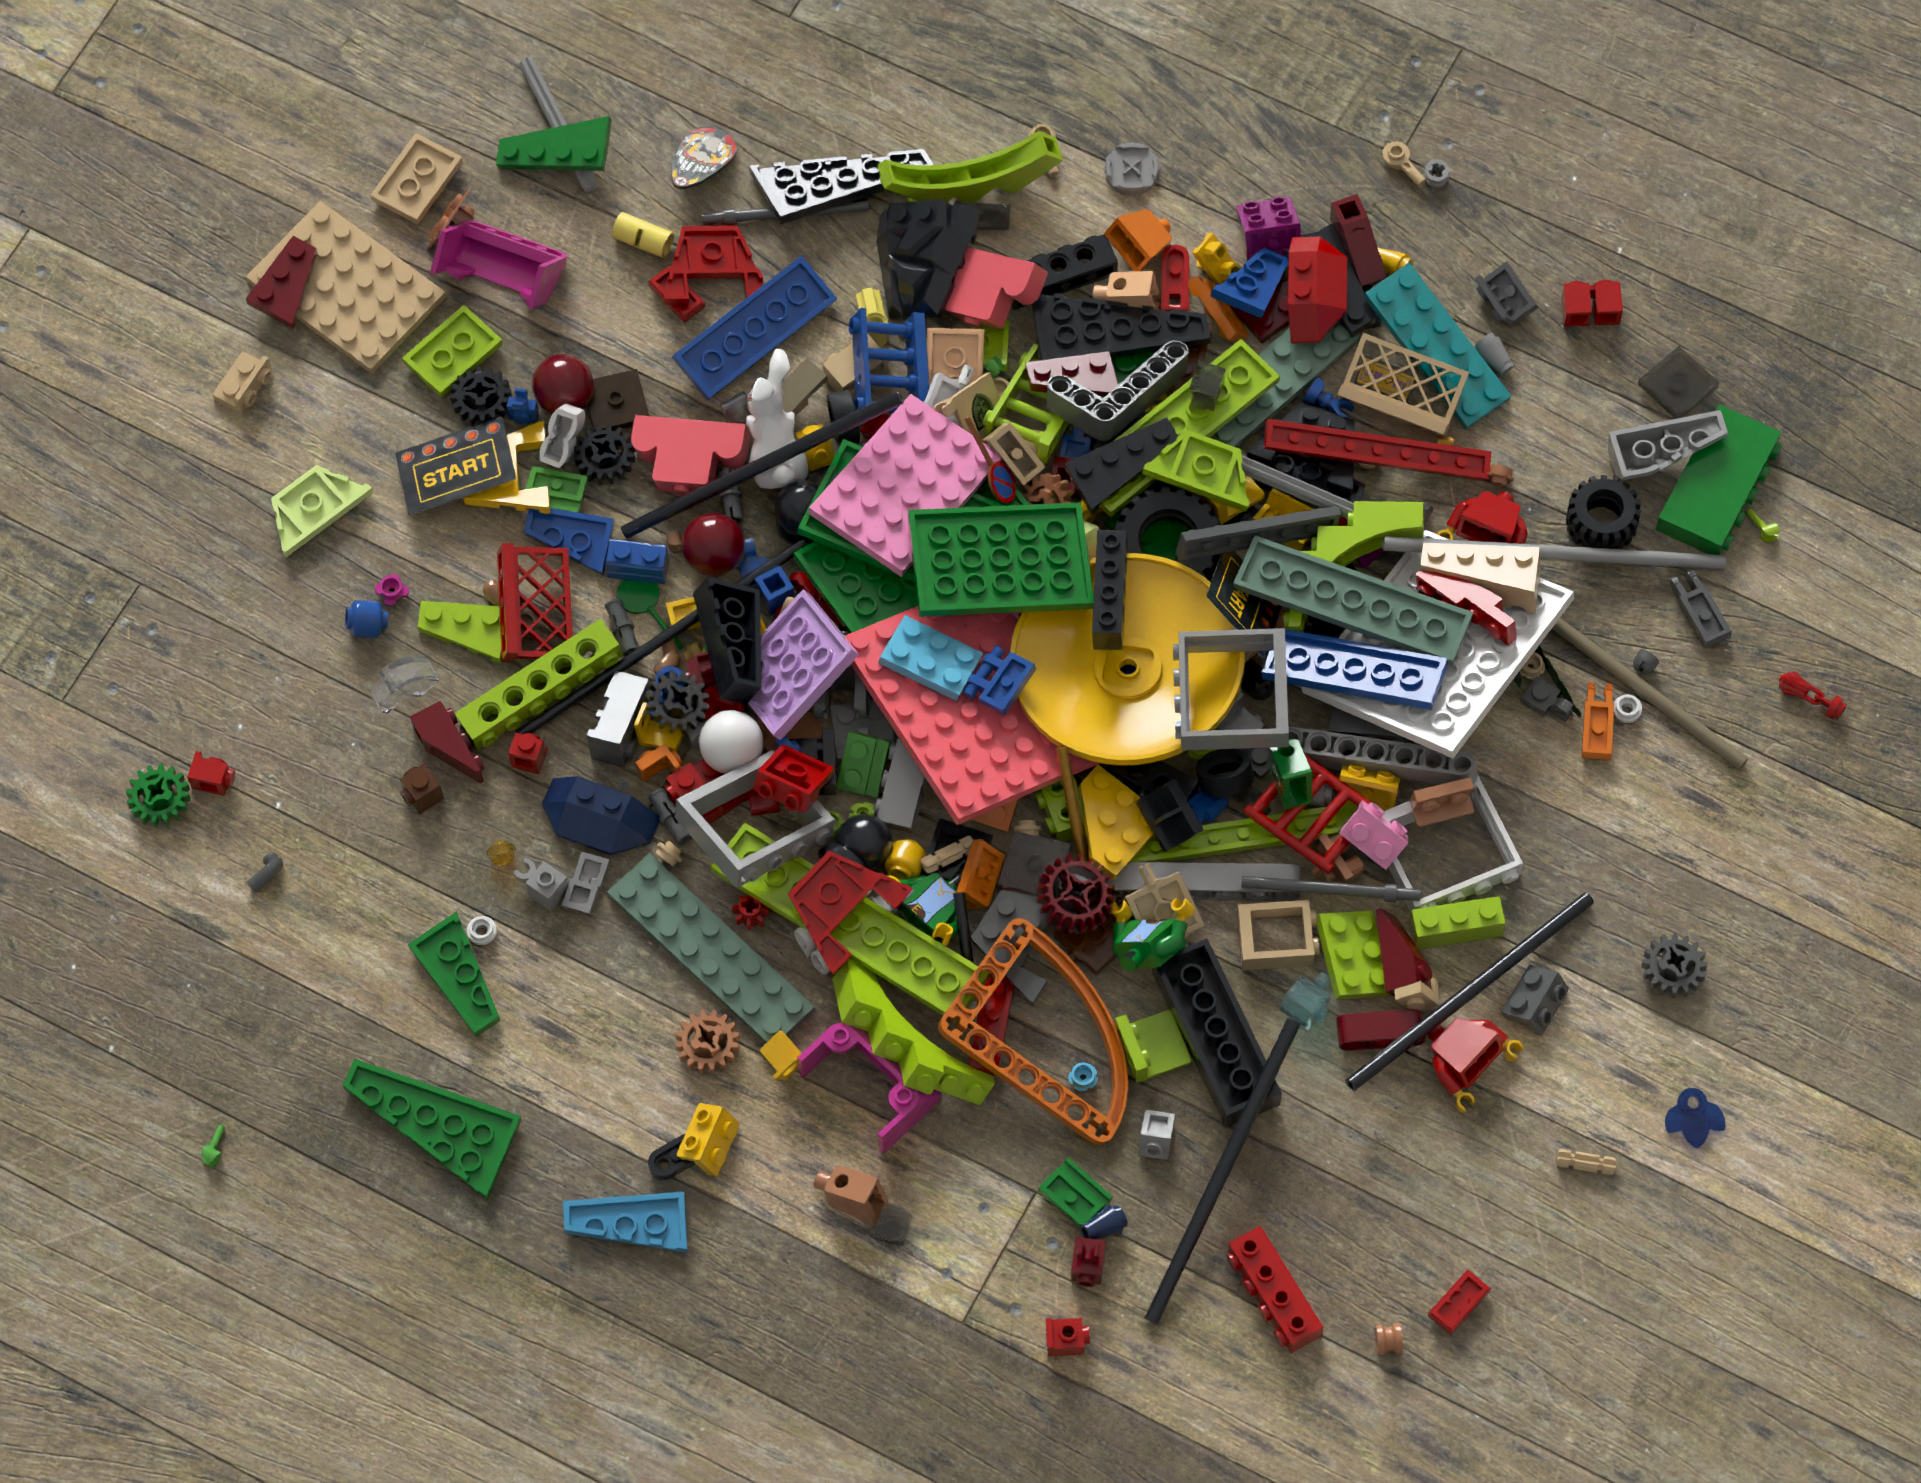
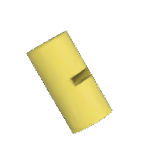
[612,212,674,258]

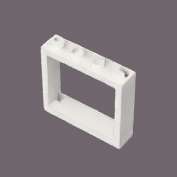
[1383,776,1523,912]

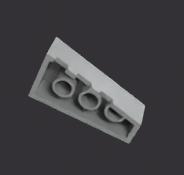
[874,737,928,833]

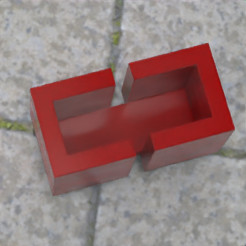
[1561,280,1623,327]

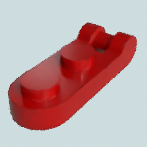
[1161,244,1189,312]

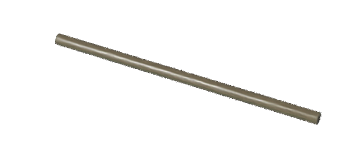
[1552,618,1748,770]

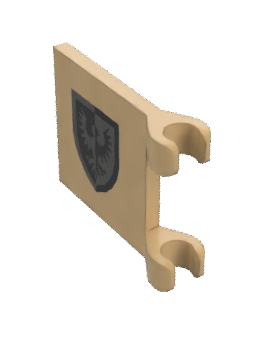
[933,373,1007,440]

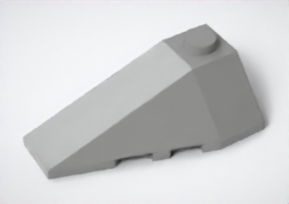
[1608,410,1728,480]

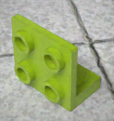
[1115,1010,1191,1083]

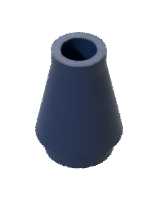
[1080,1205,1128,1239]

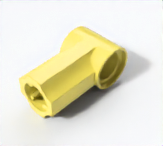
[856,287,889,347]

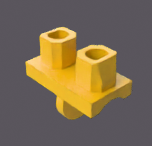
[1192,233,1242,285]

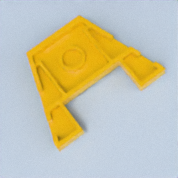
[463,421,551,514]

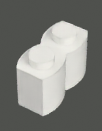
[540,403,585,468]

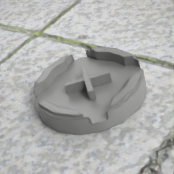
[1104,142,1160,195]

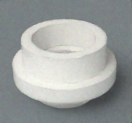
[1614,694,1642,723]
[467,916,497,945]

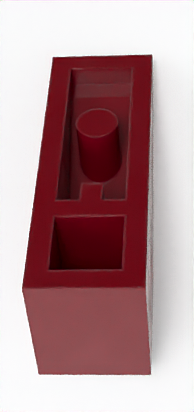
[1376,908,1432,997]

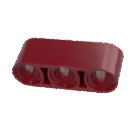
[1336,1009,1426,1051]

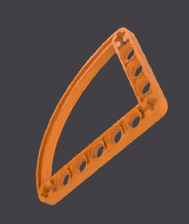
[938,918,1128,1146]

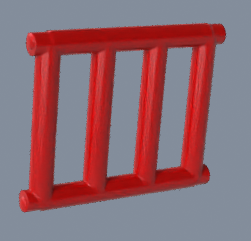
[1243,755,1371,874]

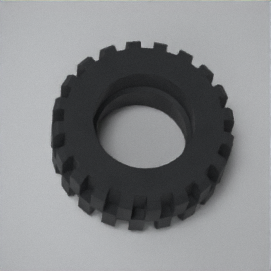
[1115,486,1222,581]

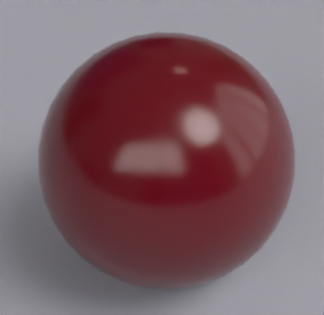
[532,354,594,414]
[682,513,745,576]

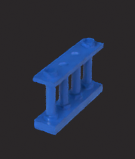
[848,308,929,424]

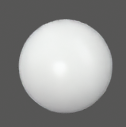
[699,710,764,774]

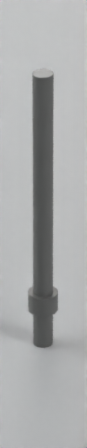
[702,200,869,226]
[1241,876,1421,902]

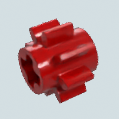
[732,895,769,930]

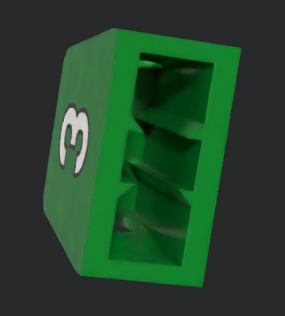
[1269,739,1313,810]

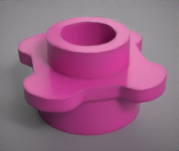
[375,574,409,606]

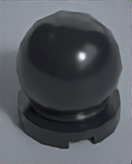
[774,480,819,545]
[818,814,892,871]

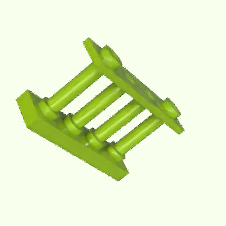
[983,343,1071,464]

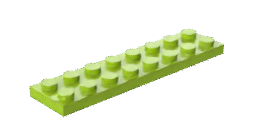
[1100,339,1280,517]

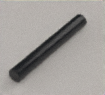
[953,892,974,963]

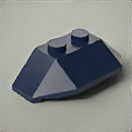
[542,776,660,855]

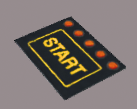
[396,417,516,515]
[1206,551,1281,658]

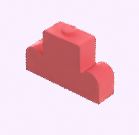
[945,247,1048,329]
[631,415,751,496]

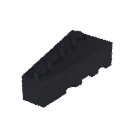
[693,576,761,705]

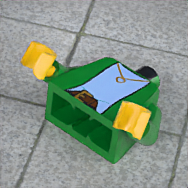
[888,873,962,946]
[1110,898,1195,972]

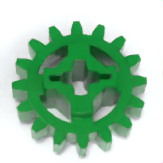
[126,764,191,827]

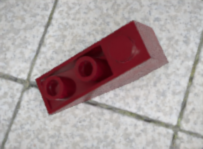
[1330,194,1387,288]
[410,701,485,783]

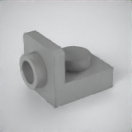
[1139,1109,1175,1160]

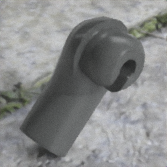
[247,852,283,893]

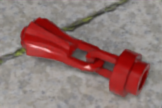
[1779,671,1847,719]

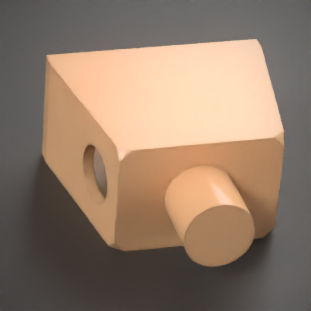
[1093,271,1161,310]

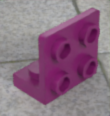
[1236,197,1301,261]

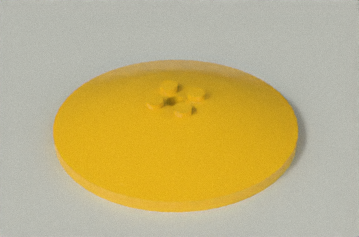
[1010,553,1245,765]

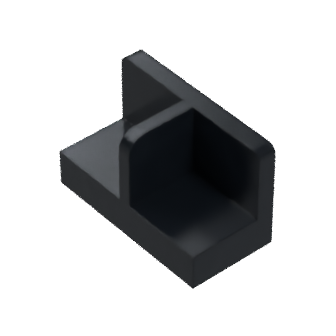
[1136,779,1204,852]

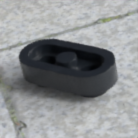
[648,1134,695,1180]

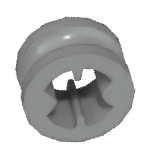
[1424,160,1450,188]

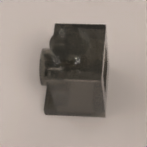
[1189,360,1226,411]

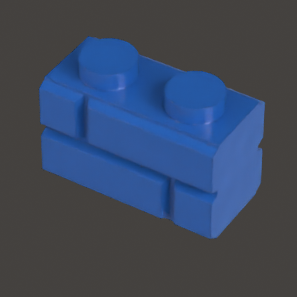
[606,539,669,585]

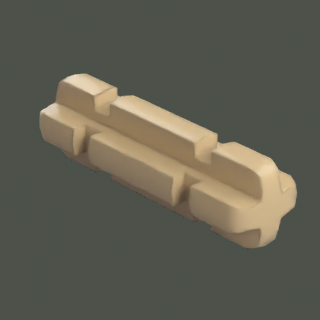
[921,836,973,874]
[1556,1149,1616,1175]

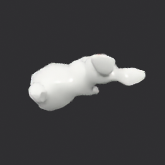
[746,349,808,489]

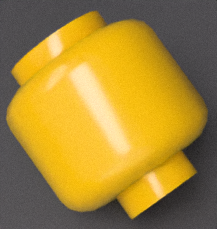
[884,839,926,880]

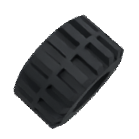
[1566,475,1641,549]

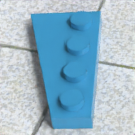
[563,1192,688,1253]

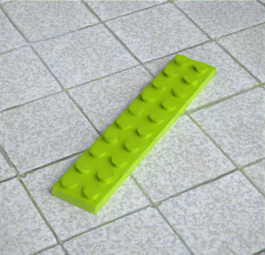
[711,822,989,1023]

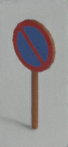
[965,417,1016,504]

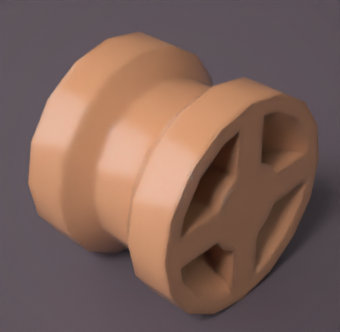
[1375,1323,1403,1356]

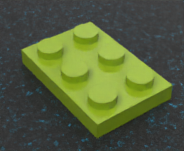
[402,305,503,398]
[1316,910,1390,1000]

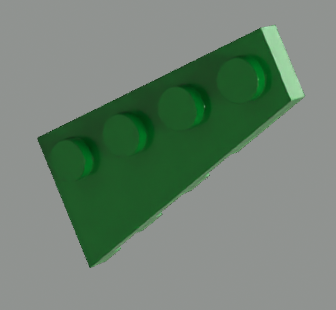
[496,116,612,171]
[408,911,500,1037]

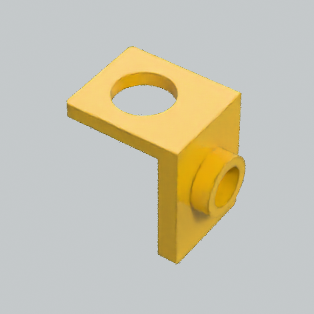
[634,702,684,751]
[760,1031,802,1080]

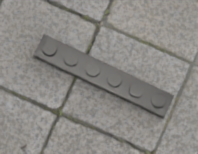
[1175,506,1341,561]

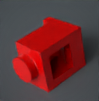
[508,733,548,775]
[187,751,236,796]
[1046,1318,1090,1357]

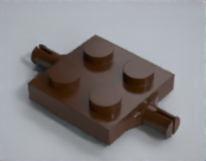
[1054,894,1130,976]

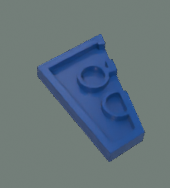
[1210,248,1289,319]
[524,508,615,576]

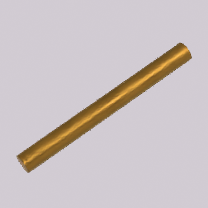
[1056,746,1089,862]

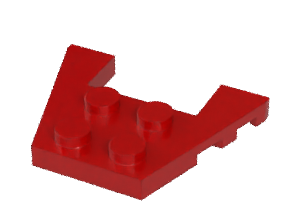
[662,226,764,305]
[788,851,914,976]

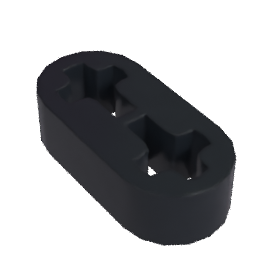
[1241,658,1274,701]

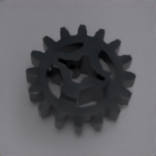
[450,366,512,426]
[574,424,636,485]
[646,670,710,734]

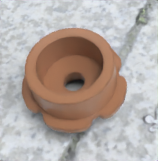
[1487,465,1514,487]

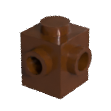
[400,764,444,814]

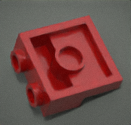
[753,744,835,813]
[665,759,748,825]

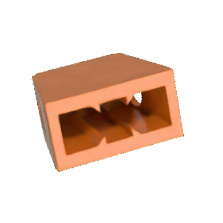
[1104,209,1172,271]

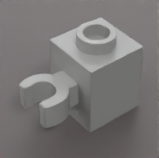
[514,858,568,912]

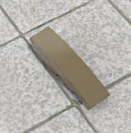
[746,358,828,464]

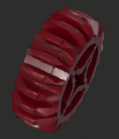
[1035,854,1116,934]

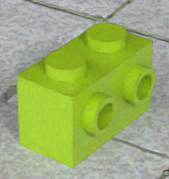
[1035,776,1086,843]

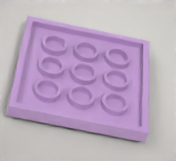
[748,589,859,740]

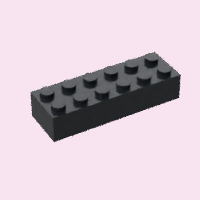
[1152,938,1282,1127]

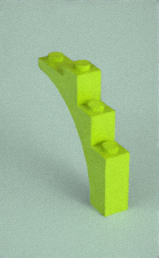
[878,131,1063,204]
[1284,501,1425,632]
[832,959,995,1105]

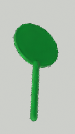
[617,580,683,649]

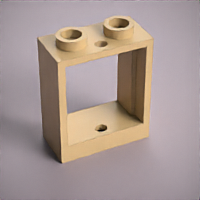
[1237,900,1319,971]

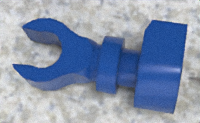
[1304,378,1354,418]

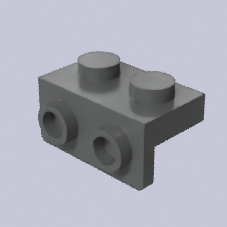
[1475,261,1539,327]
[1501,964,1569,1036]

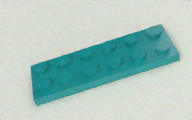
[1363,262,1511,430]

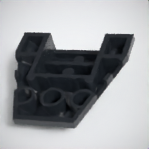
[876,200,980,320]

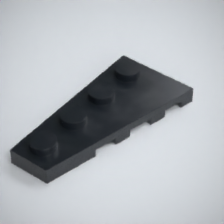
[1286,223,1376,337]

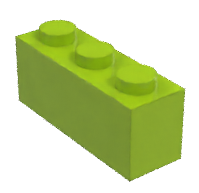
[1410,896,1506,950]

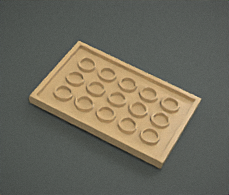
[246,201,446,374]

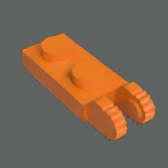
[1188,276,1249,342]
[1581,682,1614,760]

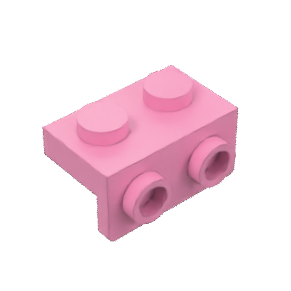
[1339,800,1408,870]

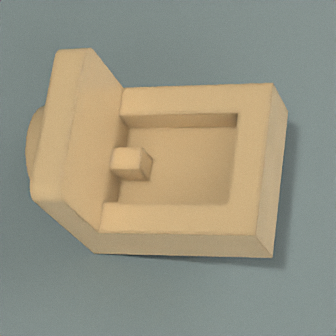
[1395,978,1439,1011]

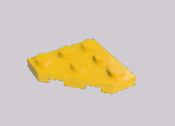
[1078,765,1154,881]

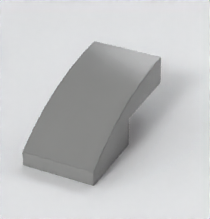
[562,851,611,914]

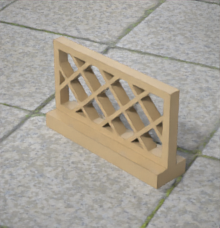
[1337,333,1470,436]

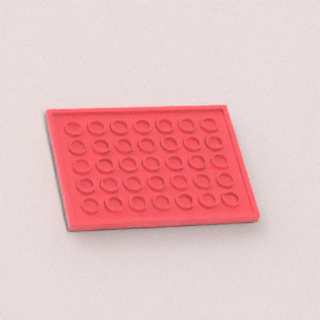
[845,606,1100,825]

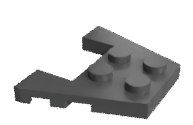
[971,890,1092,1006]

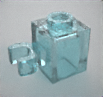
[1280,972,1331,1030]

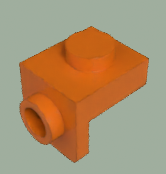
[635,744,683,782]

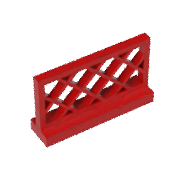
[497,543,572,662]

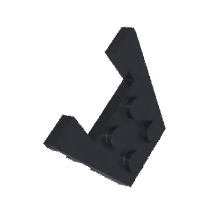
[1247,402,1355,496]

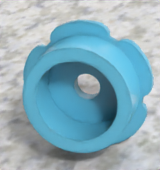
[1068,1062,1098,1091]

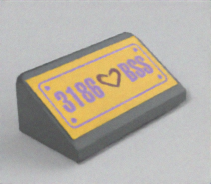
[1354,355,1417,403]

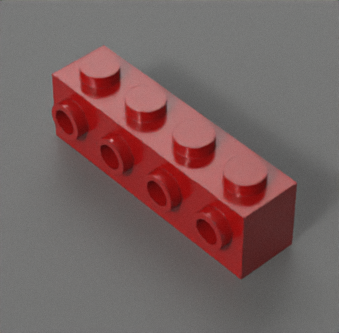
[1226,1226,1324,1354]

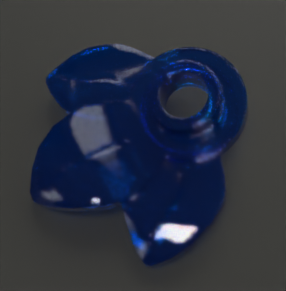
[1665,1088,1726,1148]

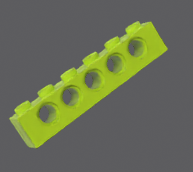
[454,618,623,750]

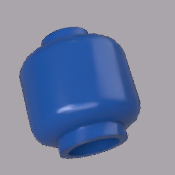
[345,600,388,638]

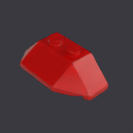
[1288,237,1348,344]

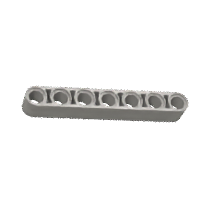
[1288,727,1478,784]

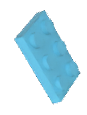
[878,615,983,701]

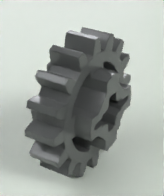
[1641,933,1708,998]

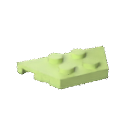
[271,465,373,557]

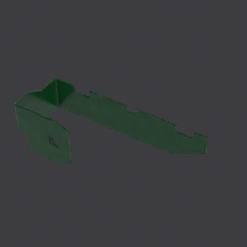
[1513,645,1581,718]

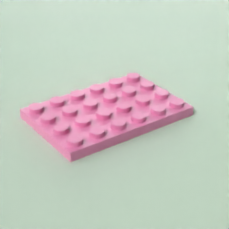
[808,394,1002,577]

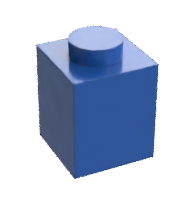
[755,565,795,616]

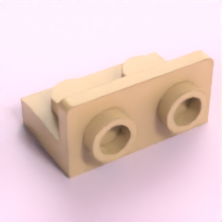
[212,351,272,414]

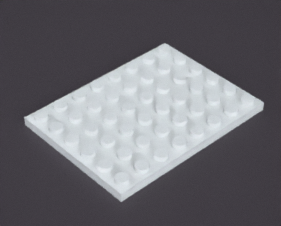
[1302,530,1574,759]

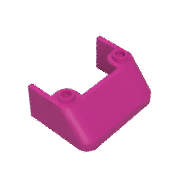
[430,220,568,310]
[797,1022,941,1154]

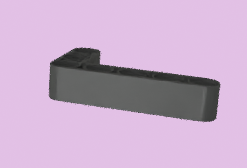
[1046,341,1189,441]

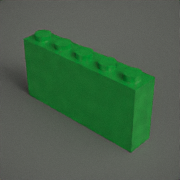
[1656,404,1783,555]

